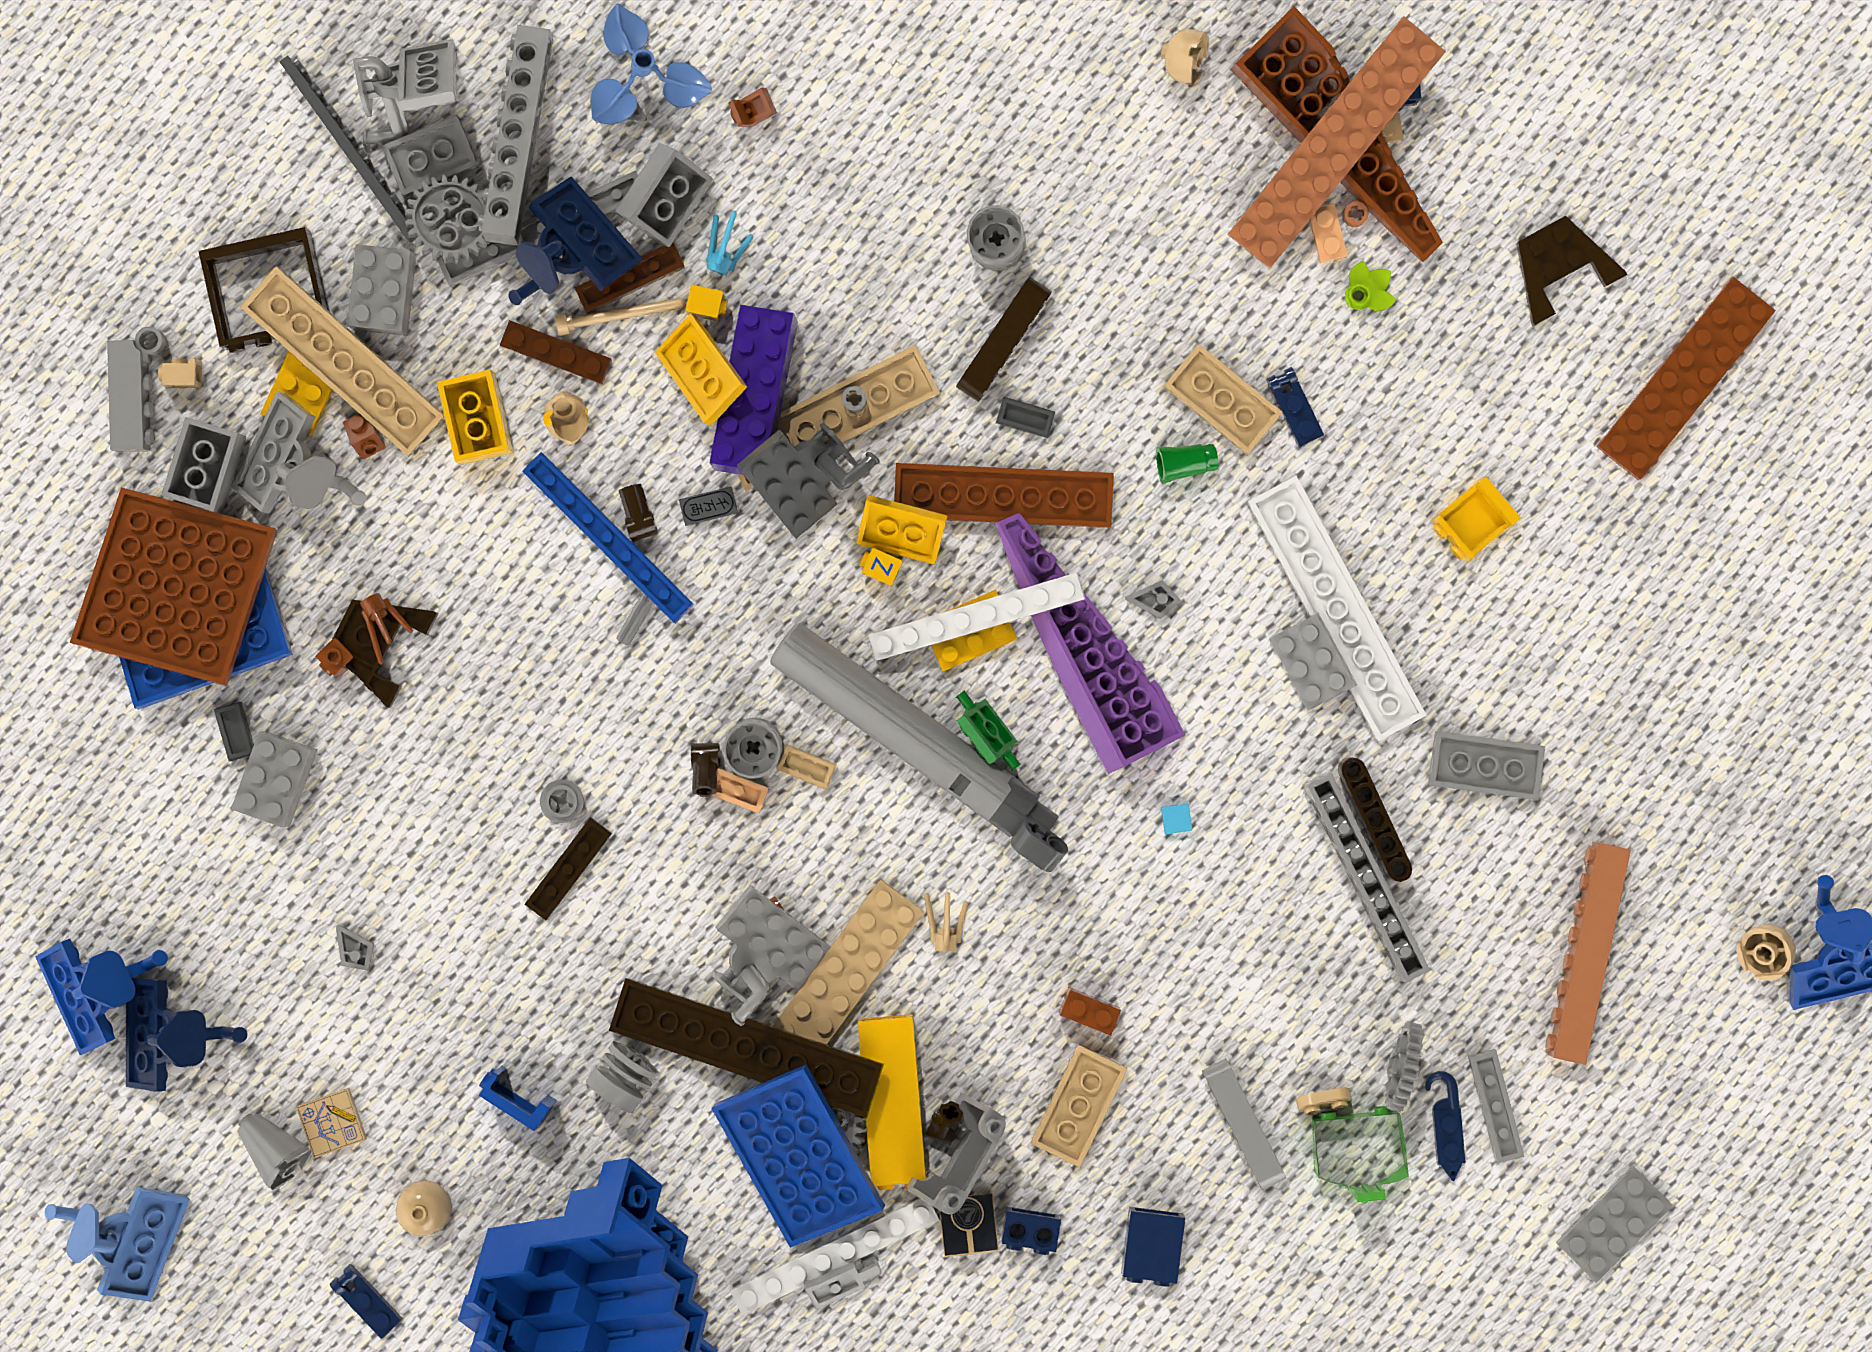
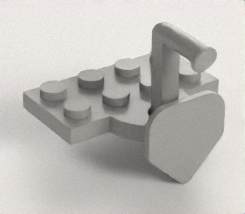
[353,39,456,146]
[232,391,367,514]
[711,885,831,1026]

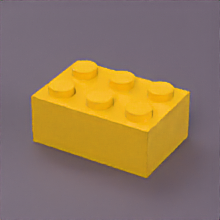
[437,370,514,465]

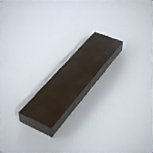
[524,817,613,921]

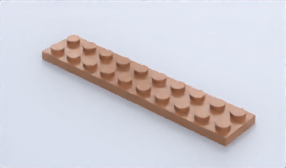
[1227,16,1446,269]

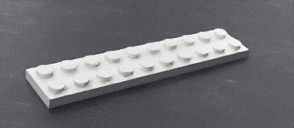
[1247,476,1427,741]

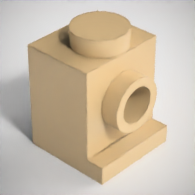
[158,358,202,388]

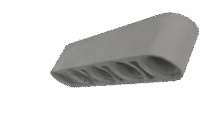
[1202,1058,1286,1190]

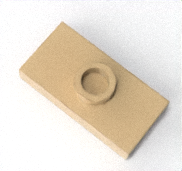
[776,744,837,790]

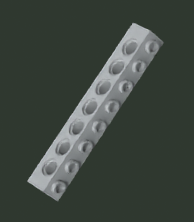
[479,25,553,246]
[1302,772,1430,983]

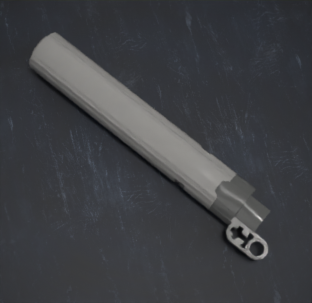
[770,623,1068,872]

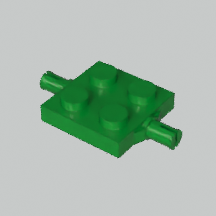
[956,690,1021,771]

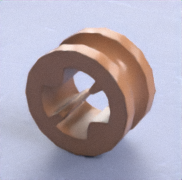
[1343,201,1369,227]

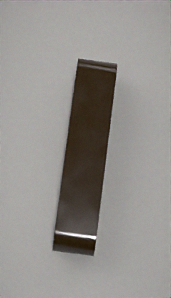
[956,276,1052,402]
[1338,757,1412,882]

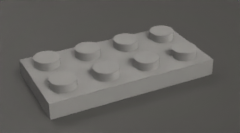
[1428,731,1545,800]
[1555,1165,1673,1283]

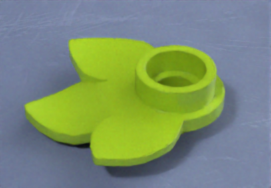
[1345,261,1396,312]

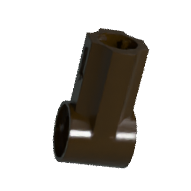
[618,483,658,542]
[691,743,720,797]
[925,1101,963,1145]

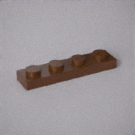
[575,242,685,314]
[500,320,612,385]

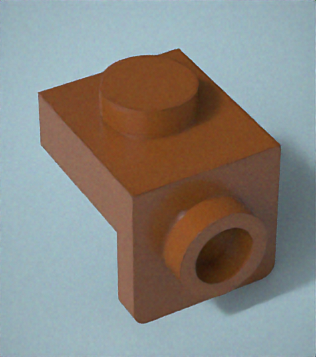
[729,87,777,127]
[343,413,386,459]
[315,638,354,676]

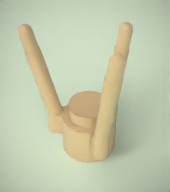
[924,892,968,952]

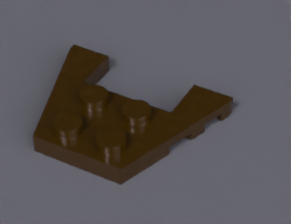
[1516,216,1628,326]
[332,599,439,708]

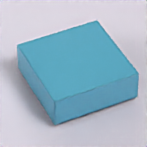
[1161,803,1192,834]

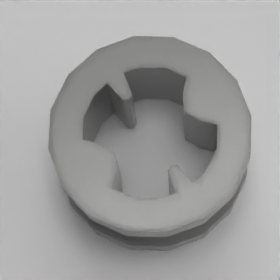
[842,386,867,412]

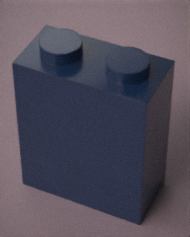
[1121,1206,1185,1287]

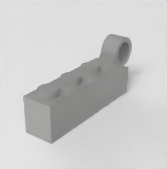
[107,327,167,452]

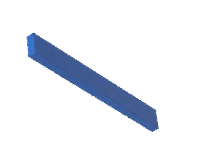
[522,452,695,624]

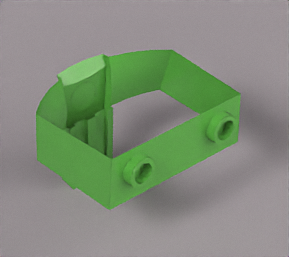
[1312,1106,1409,1204]

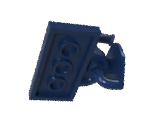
[508,176,643,305]
[126,977,248,1092]

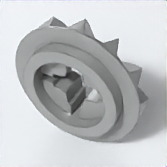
[540,780,584,823]

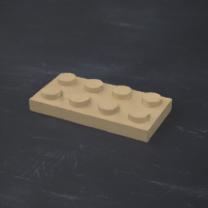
[1163,344,1283,455]
[1030,1044,1128,1167]

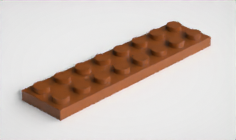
[1596,277,1776,481]
[894,463,1114,528]

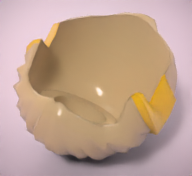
[543,391,590,446]

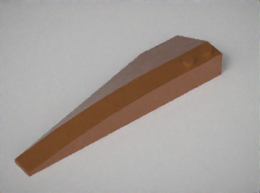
[1230,6,1443,262]

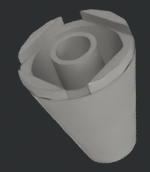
[237,1113,313,1190]

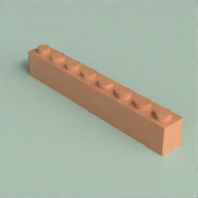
[1545,842,1631,1065]

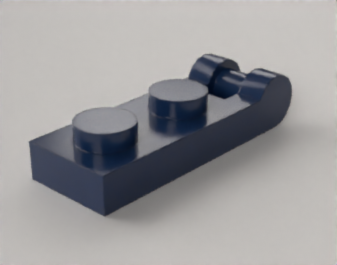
[1266,367,1324,447]
[329,1264,403,1339]

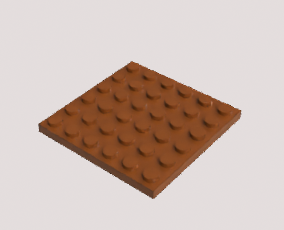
[69,487,278,686]

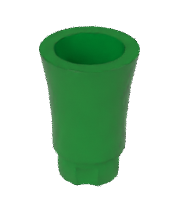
[1156,444,1218,484]

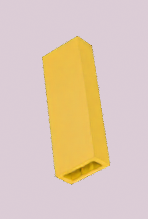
[858,1014,926,1190]

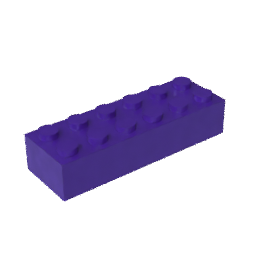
[709,305,798,475]

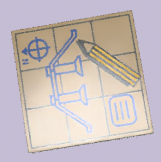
[296,1088,367,1158]

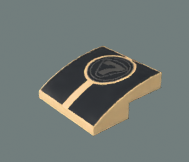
[939,1193,999,1258]

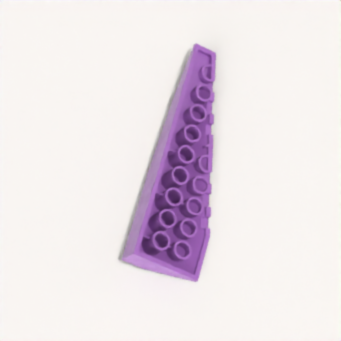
[996,513,1185,774]

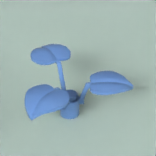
[590,3,712,125]

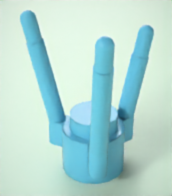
[705,211,753,276]

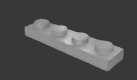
[1468,1049,1525,1163]

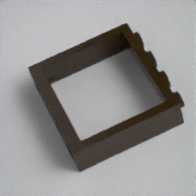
[198,227,329,353]

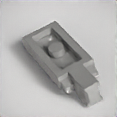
[804,1256,882,1309]

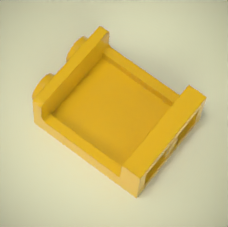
[1431,476,1521,562]

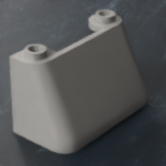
[906,1093,1006,1214]

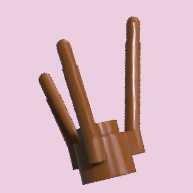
[360,593,413,665]

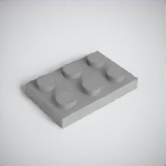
[382,115,479,198]
[1269,613,1357,711]

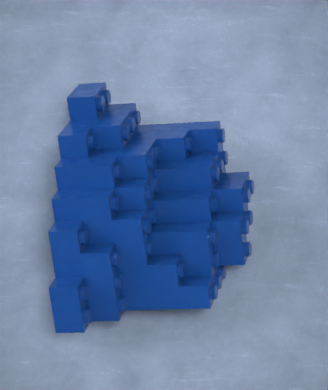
[458,1158,718,1352]

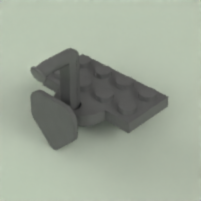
[737,422,880,539]

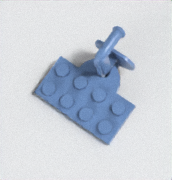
[45,1187,190,1302]

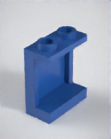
[478,1065,557,1131]

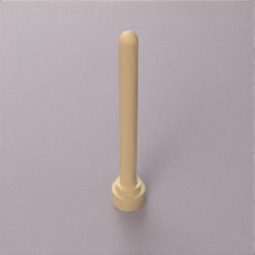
[555,298,686,336]

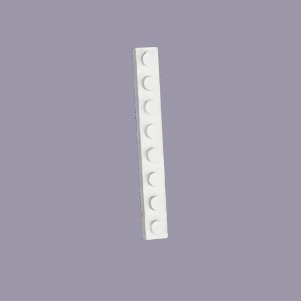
[868,573,1085,661]
[731,1198,940,1316]

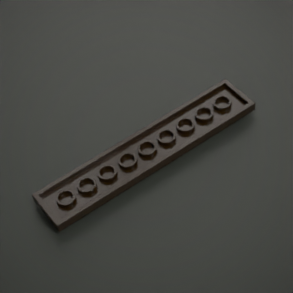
[609,978,884,1118]

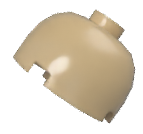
[1161,29,1209,86]
[1737,924,1796,981]
[395,1180,452,1237]

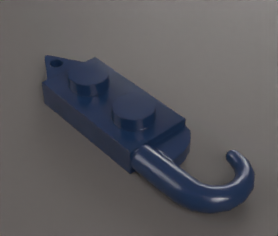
[1425,1071,1466,1181]

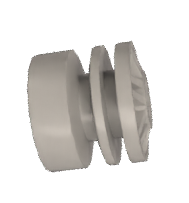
[967,205,1026,271]
[723,717,783,779]
[586,1041,660,1113]

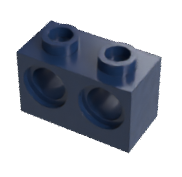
[1001,1206,1061,1255]

